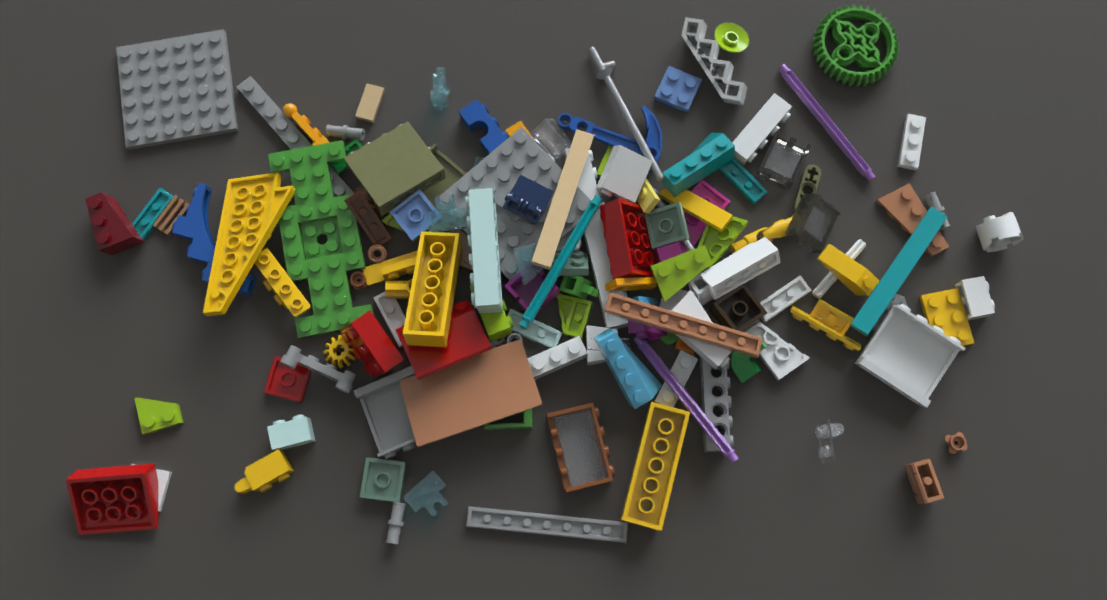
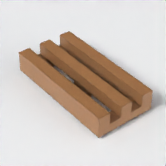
[153,195,190,236]

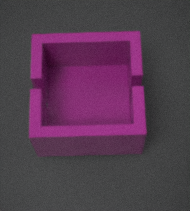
[504,263,560,313]

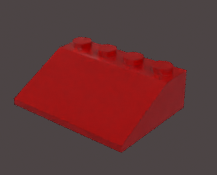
[600,198,659,279]
[396,300,492,380]
[65,463,158,535]

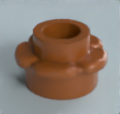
[350,271,367,290]

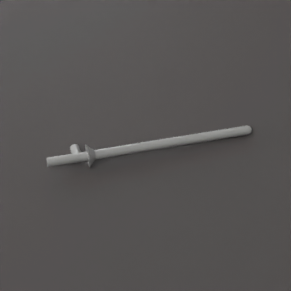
[588,47,663,182]

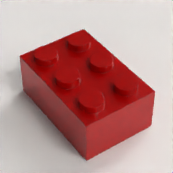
[341,310,404,378]

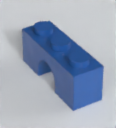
[459,99,509,155]

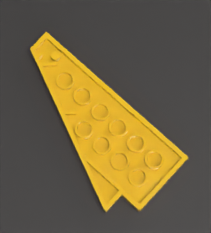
[203,172,296,316]

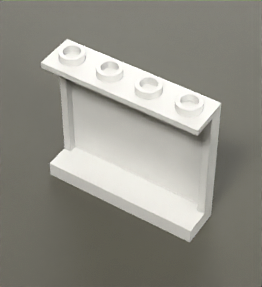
[855,304,966,408]

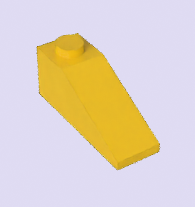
[817,244,879,296]

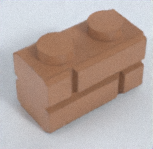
[904,458,944,504]

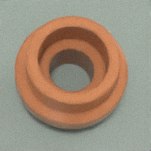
[368,244,387,263]

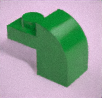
[731,340,768,383]

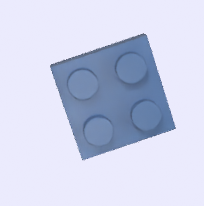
[654,66,702,113]
[390,189,443,242]

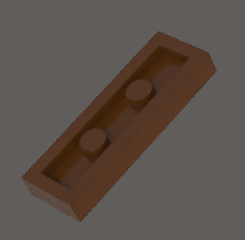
[344,190,392,245]

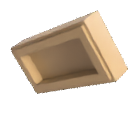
[355,84,385,123]

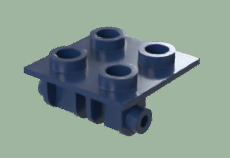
[502,174,554,224]

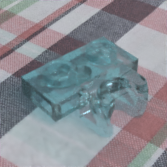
[430,67,450,110]
[427,194,468,232]
[403,470,449,517]

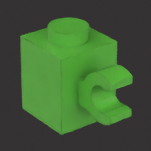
[559,276,600,300]

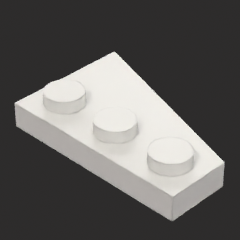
[745,322,810,381]

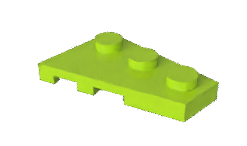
[698,217,748,269]
[650,245,712,303]

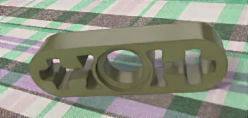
[793,164,821,217]

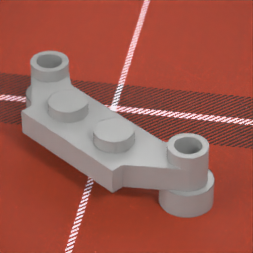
[280,345,356,394]

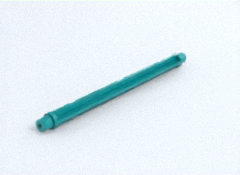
[519,195,602,329]

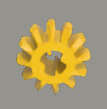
[324,335,356,368]

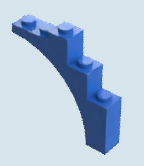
[172,182,257,297]

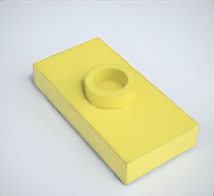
[636,178,660,214]

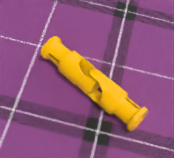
[729,213,804,254]

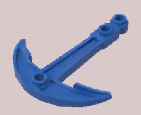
[558,106,662,173]

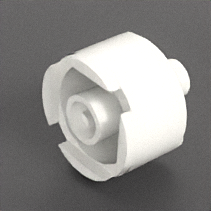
[976,212,1023,252]

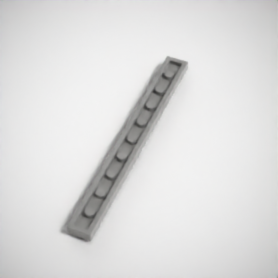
[237,76,354,197]

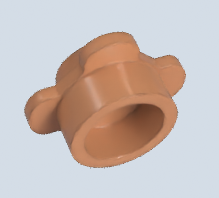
[944,432,968,454]

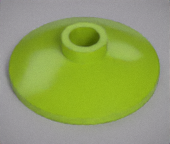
[714,23,749,53]

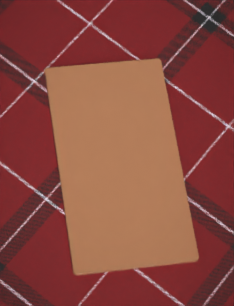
[399,339,542,447]

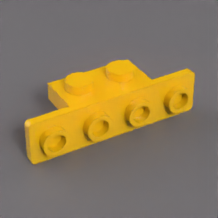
[254,248,311,318]
[362,250,418,286]
[790,299,861,351]

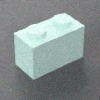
[267,415,315,451]

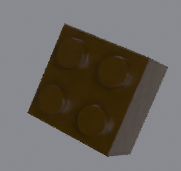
[709,284,767,332]

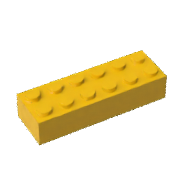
[403,231,462,347]
[620,402,690,531]

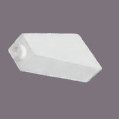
[672,290,731,370]

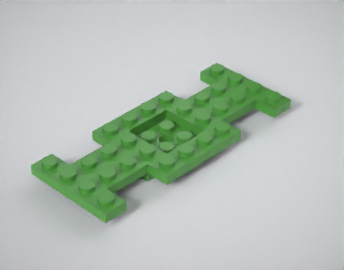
[268,140,374,338]

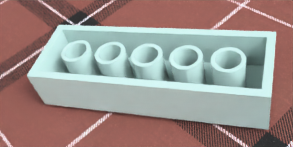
[465,188,503,314]

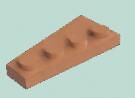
[876,183,949,257]

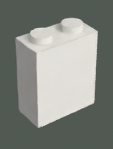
[596,145,653,203]

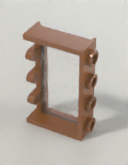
[546,403,615,493]

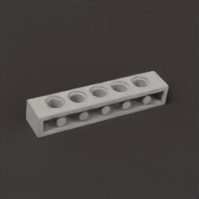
[699,355,734,452]

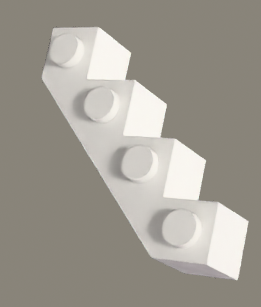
[681,18,747,106]

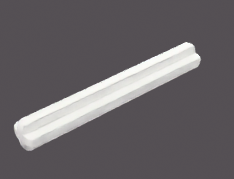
[812,239,866,299]

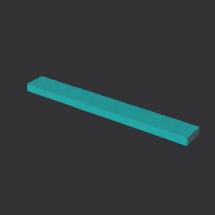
[849,207,948,336]

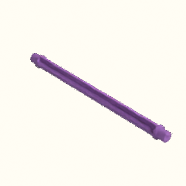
[778,64,876,182]
[634,337,739,464]

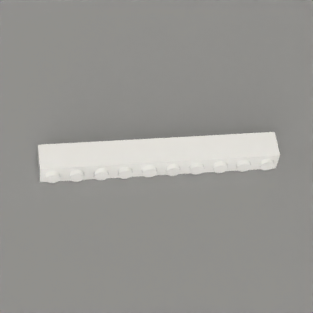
[565,148,628,329]

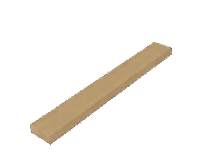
[531,129,594,270]

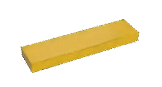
[660,188,733,232]

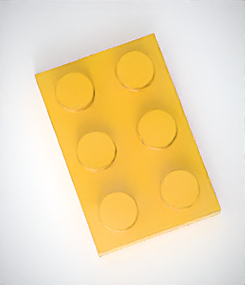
[919,288,974,346]

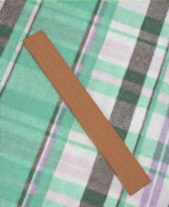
[603,292,763,358]

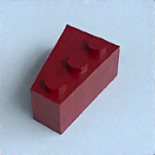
[85,192,145,255]

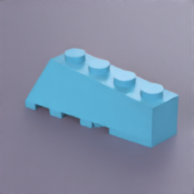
[593,328,662,409]

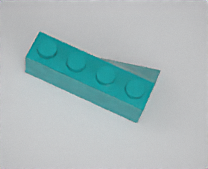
[663,132,735,197]

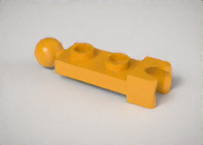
[283,103,330,146]

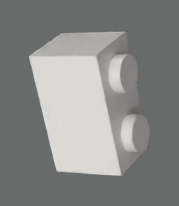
[955,276,995,320]

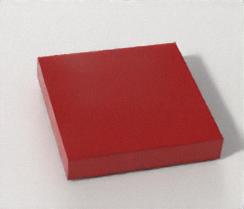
[263,356,312,403]

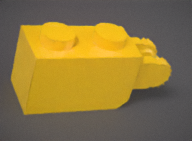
[234,449,294,494]

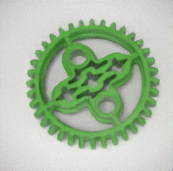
[813,5,899,87]

